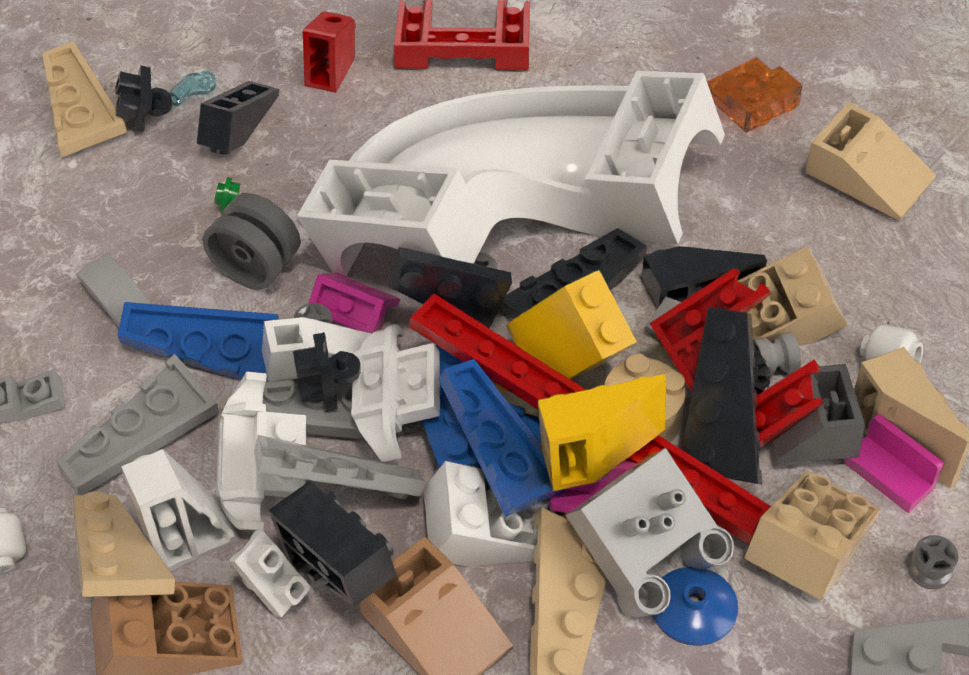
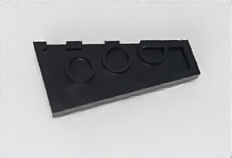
[499,228,647,320]
[682,307,763,485]

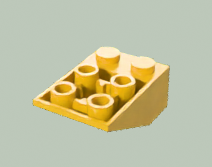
[538,374,666,491]

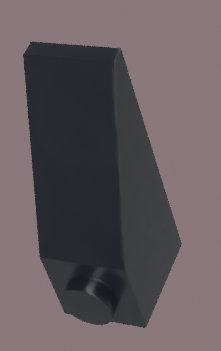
[197,81,280,154]
[641,246,767,310]

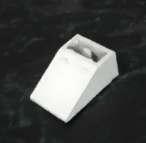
[424,461,560,566]

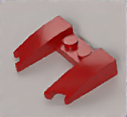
[394,0,530,70]
[649,268,823,448]

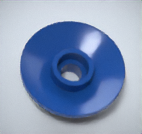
[653,567,738,646]

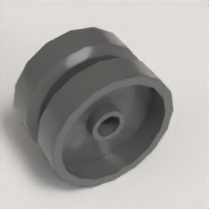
[202,193,301,290]

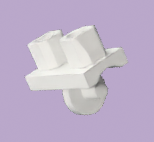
[229,530,310,617]

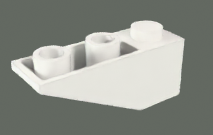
[262,317,371,382]

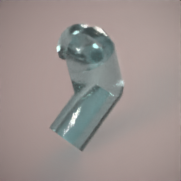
[169,70,217,106]

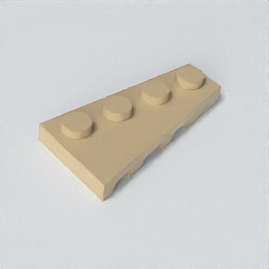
[42,41,127,158]
[73,492,175,597]
[530,507,607,675]

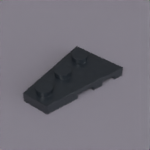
[387,247,512,329]

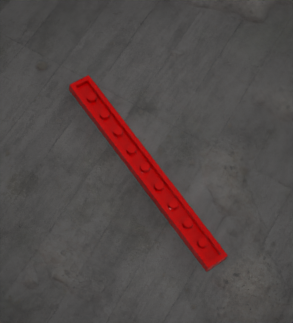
[409,294,771,545]

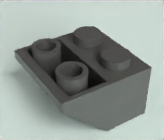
[772,364,865,464]

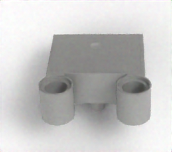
[566,448,734,618]

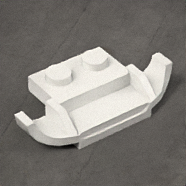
[351,325,440,462]
[216,372,306,531]

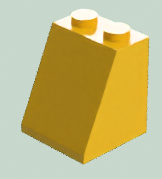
[505,270,637,380]

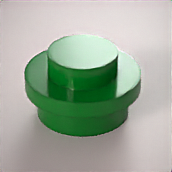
[214,177,241,213]

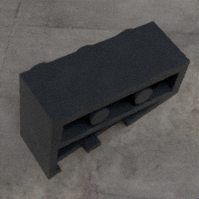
[268,481,397,606]

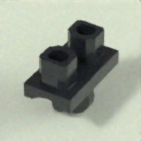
[115,65,172,132]
[293,332,361,410]

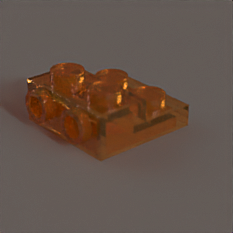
[707,57,803,133]

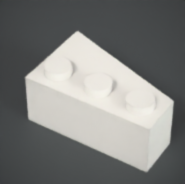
[121,449,240,571]

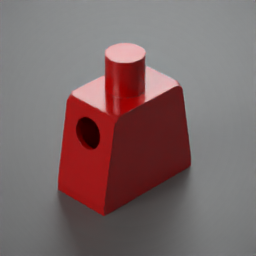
[302,11,356,93]

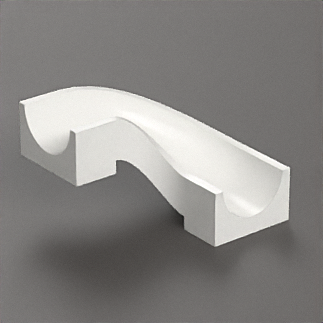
[297,71,725,276]

